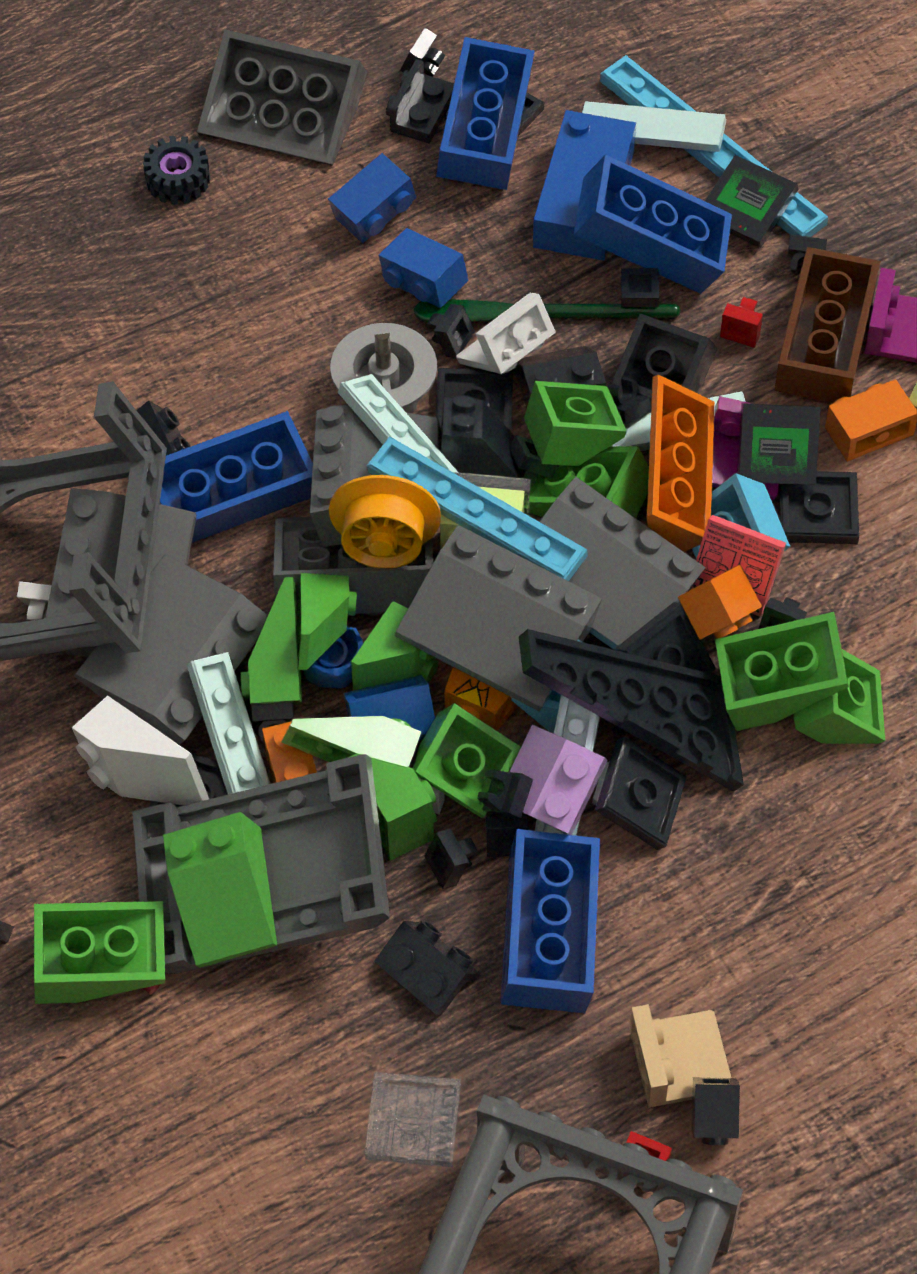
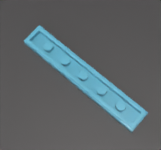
[367,437,588,581]

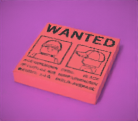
[692,515,786,617]

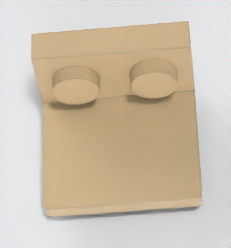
[629,1004,731,1108]

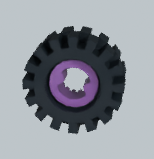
[143,136,210,205]

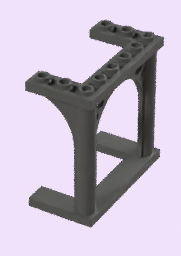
[0,381,167,661]
[418,1095,743,1274]

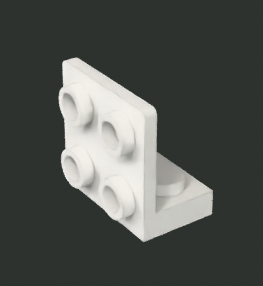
[456,292,556,374]

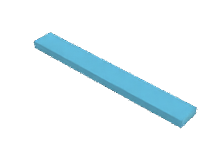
[600,55,828,237]

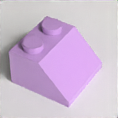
[510,725,607,835]

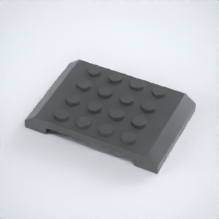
[132,753,390,974]

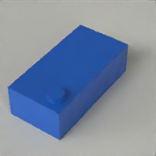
[436,37,535,190]
[533,110,636,261]
[574,154,732,294]
[160,411,313,543]
[501,829,600,1014]

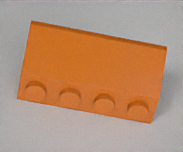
[647,375,715,552]

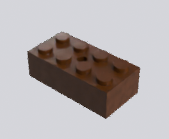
[774,247,881,403]

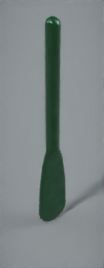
[414,299,681,322]

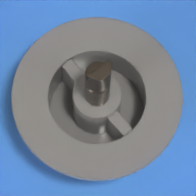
[330,323,437,413]

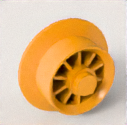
[329,475,441,568]

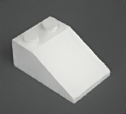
[72,695,209,805]

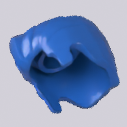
[303,627,363,689]

